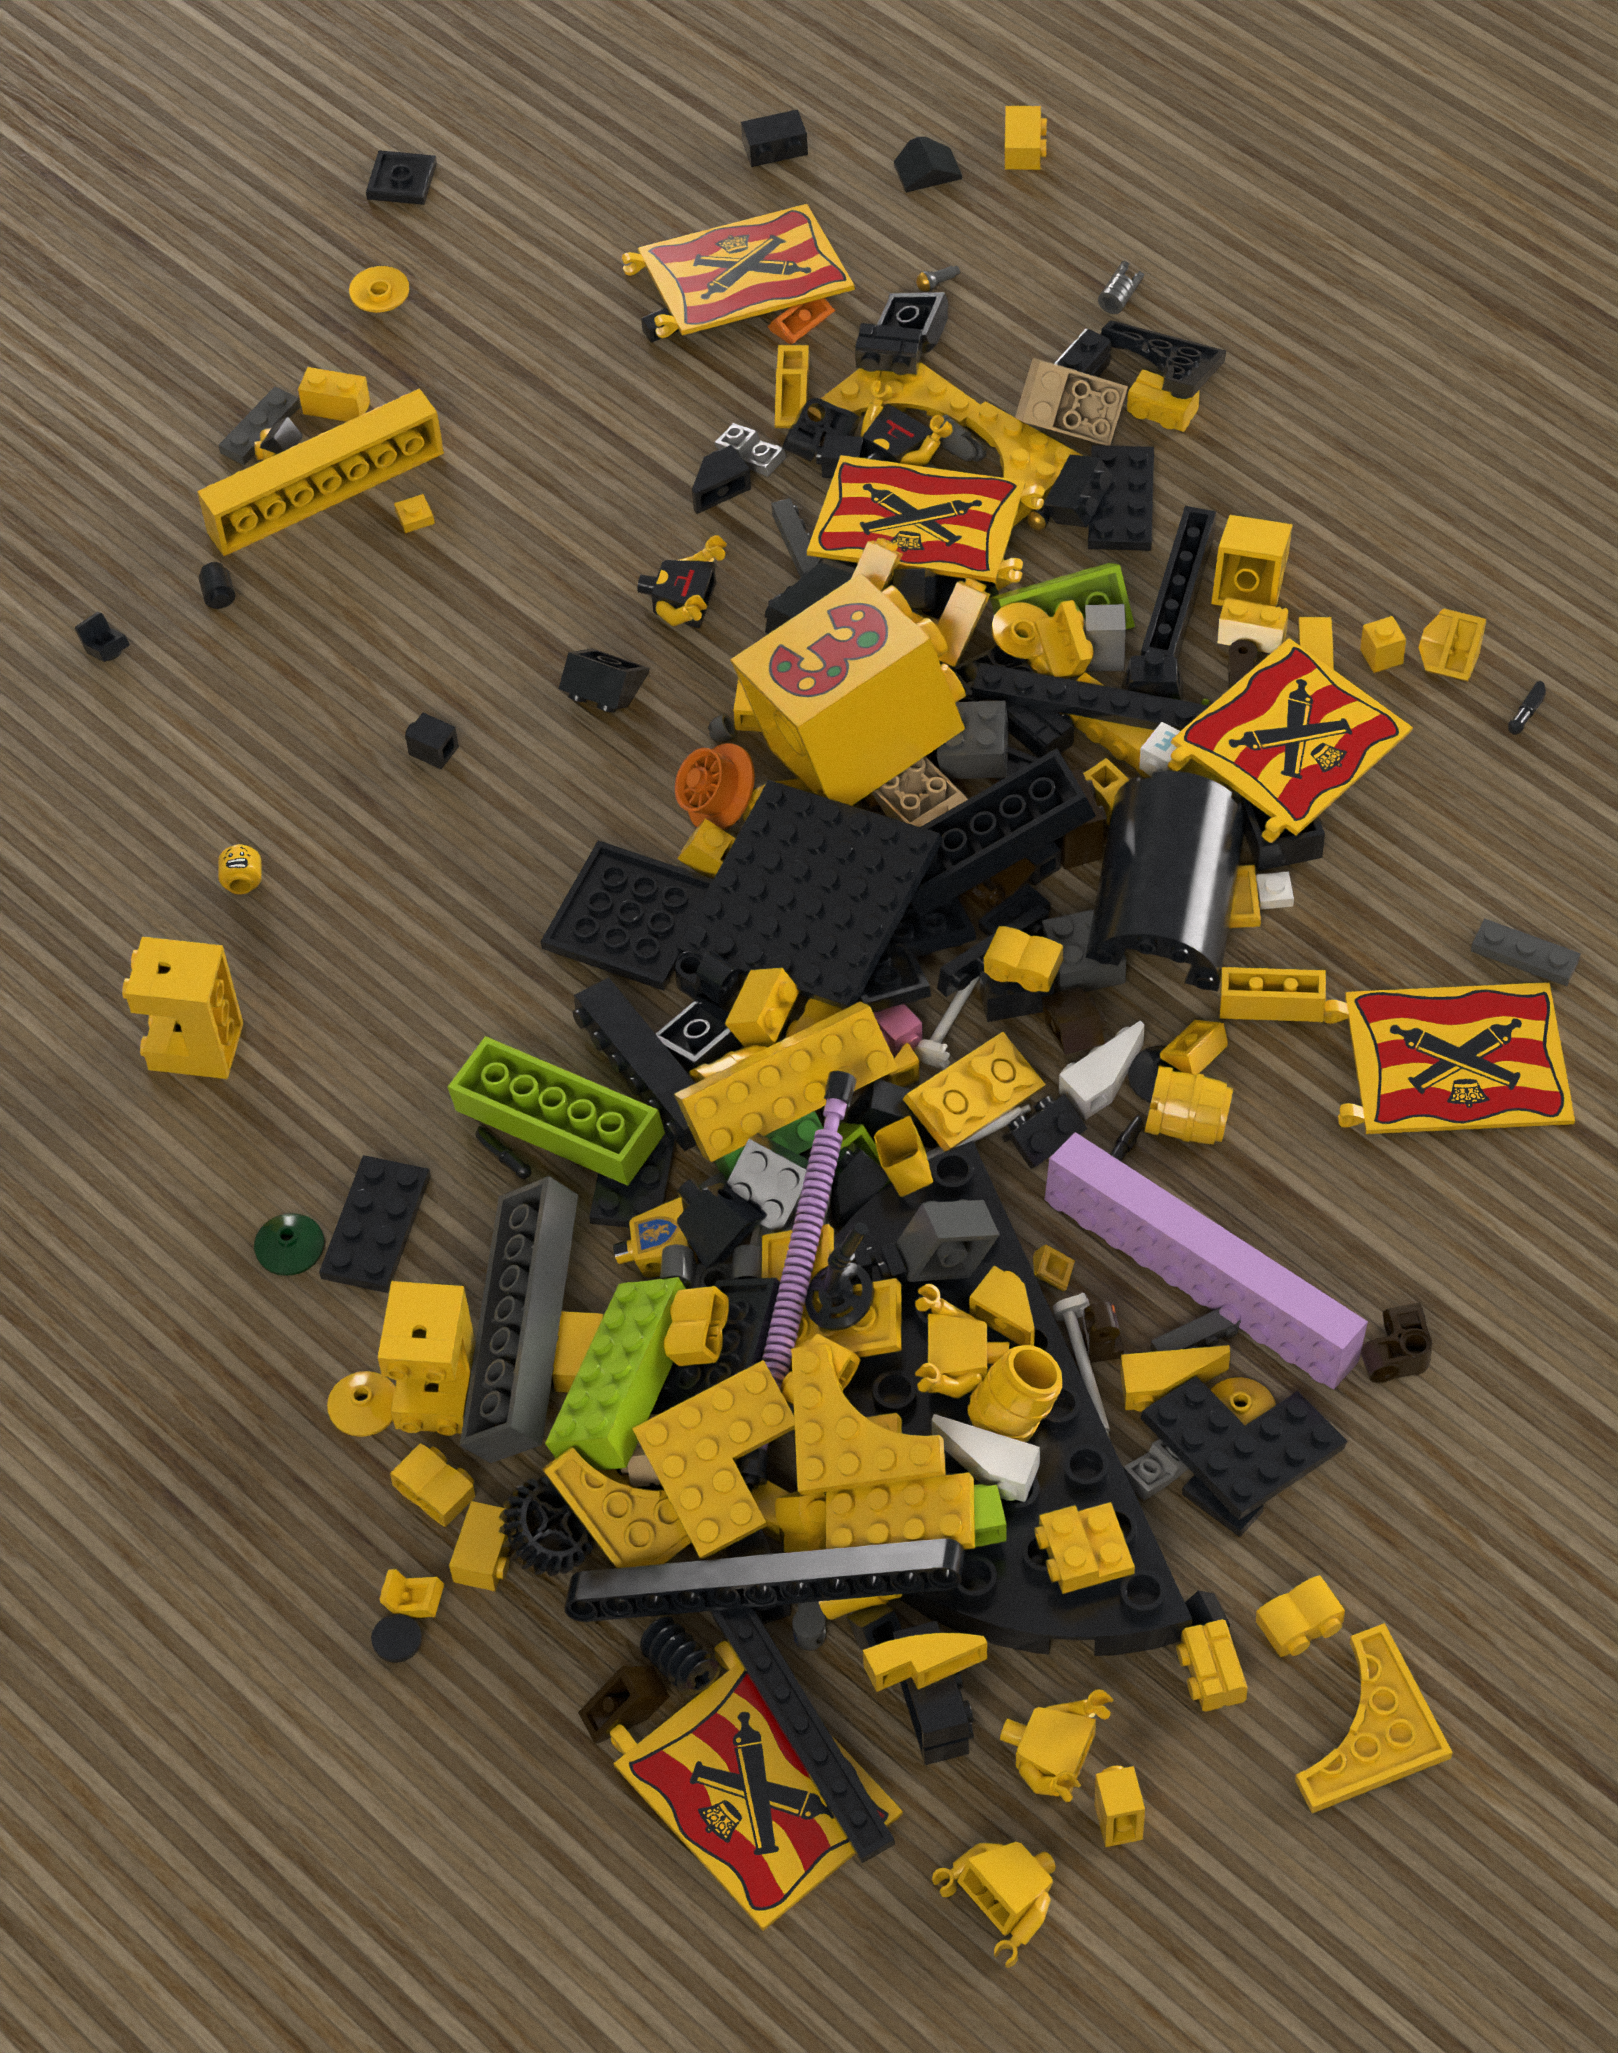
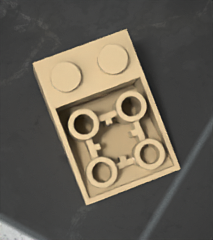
[1015,358,1128,446]
[872,756,968,827]

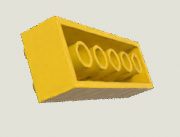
[674,1002,898,1162]

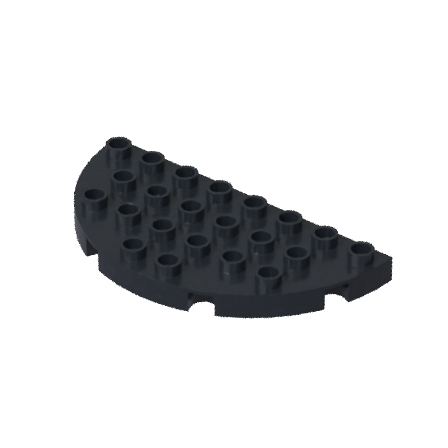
[788,1141,1192,1656]

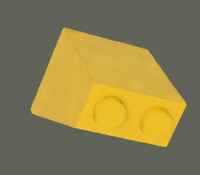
[1211,515,1293,607]

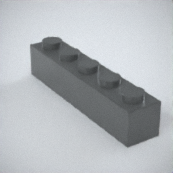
[771,498,819,578]
[1150,1307,1241,1352]

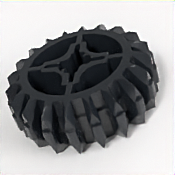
[499,1476,594,1577]

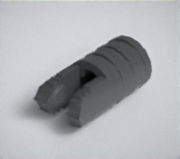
[1098,260,1144,314]
[939,415,987,461]

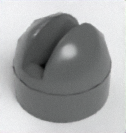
[708,714,736,742]

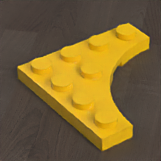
[807,361,981,427]
[966,401,1083,527]
[791,1343,946,1495]
[542,1447,691,1568]
[1295,1623,1453,1813]

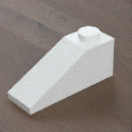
[931,1414,1040,1502]

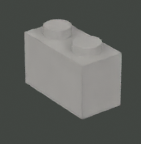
[1083,604,1126,672]

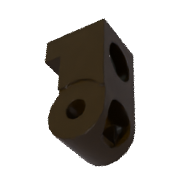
[1228,640,1257,689]
[1082,1302,1124,1363]

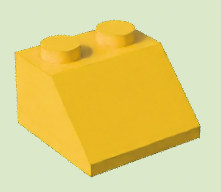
[725,968,799,1048]

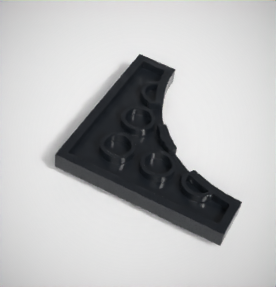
[1101,320,1227,399]

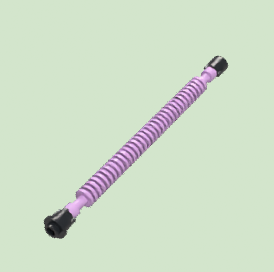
[737,1071,856,1490]

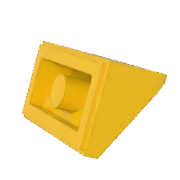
[1160,1020,1228,1075]

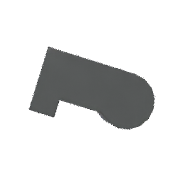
[792,1602,826,1651]

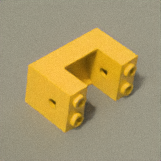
[851,538,991,667]
[122,937,243,1079]
[378,1281,476,1436]

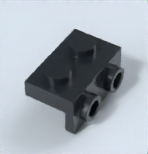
[1001,1094,1088,1169]

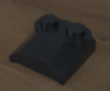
[877,292,948,353]
[656,996,743,1073]

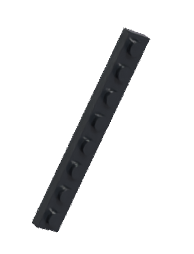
[972,663,1209,731]
[711,1607,895,1863]

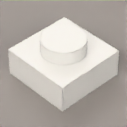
[1256,871,1294,910]

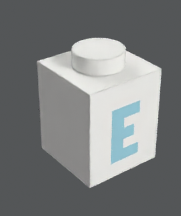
[1139,722,1180,777]

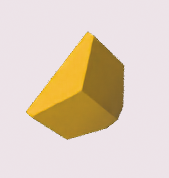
[1418,608,1486,682]

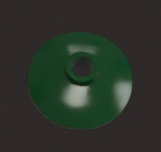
[254,1213,325,1276]

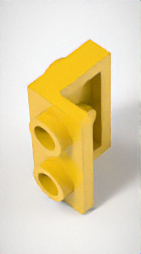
[1034,600,1093,678]

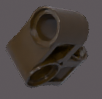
[1361,1302,1432,1383]

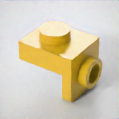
[380,1569,445,1618]

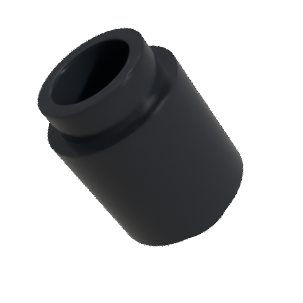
[199,562,235,609]

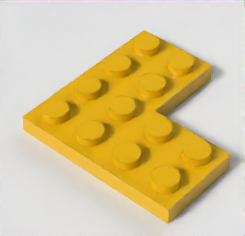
[761,1224,902,1369]
[632,1360,795,1560]
[826,1413,975,1550]

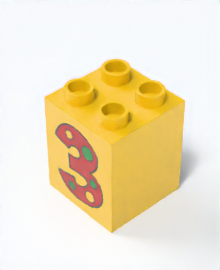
[730,573,966,806]

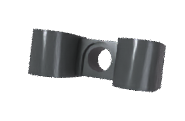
[660,1244,762,1289]

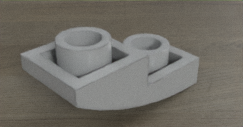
[715,423,786,477]
[1123,1439,1188,1501]

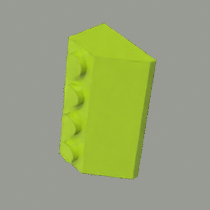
[990,563,1135,638]

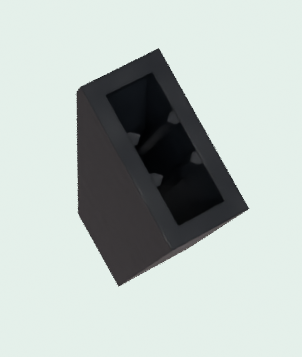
[846,1079,938,1148]

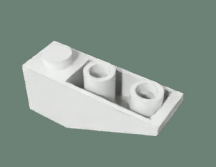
[1059,1021,1145,1120]

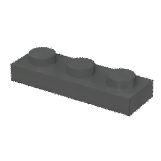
[218,386,301,465]
[1471,918,1581,986]

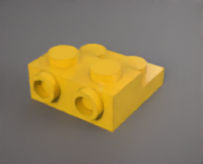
[1034,1502,1135,1594]

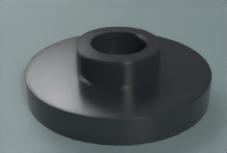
[371,1614,422,1663]

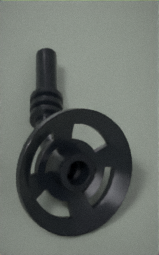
[805,1222,874,1331]

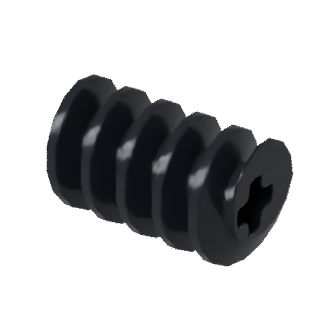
[640,1617,720,1696]

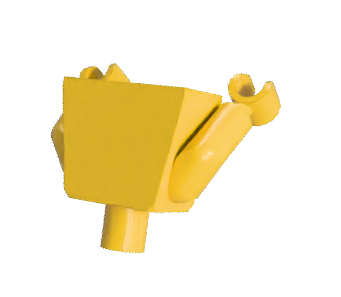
[915,1284,1009,1398]
[1000,1689,1113,1802]
[932,1842,1056,1968]

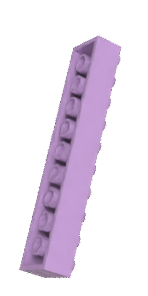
[1045,1132,1368,1390]

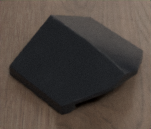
[894,137,962,193]

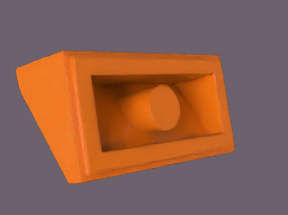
[767,298,835,345]

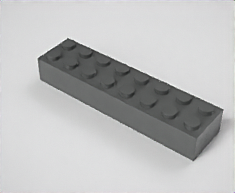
[460,1176,578,1463]

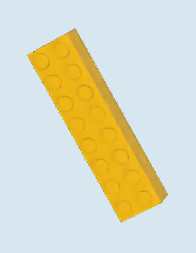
[197,388,444,556]

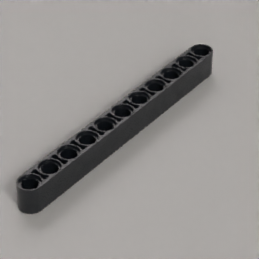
[564,1539,964,1622]

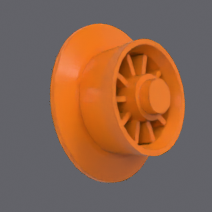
[675,743,755,830]

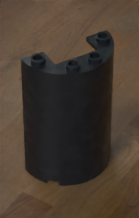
[1085,771,1246,992]

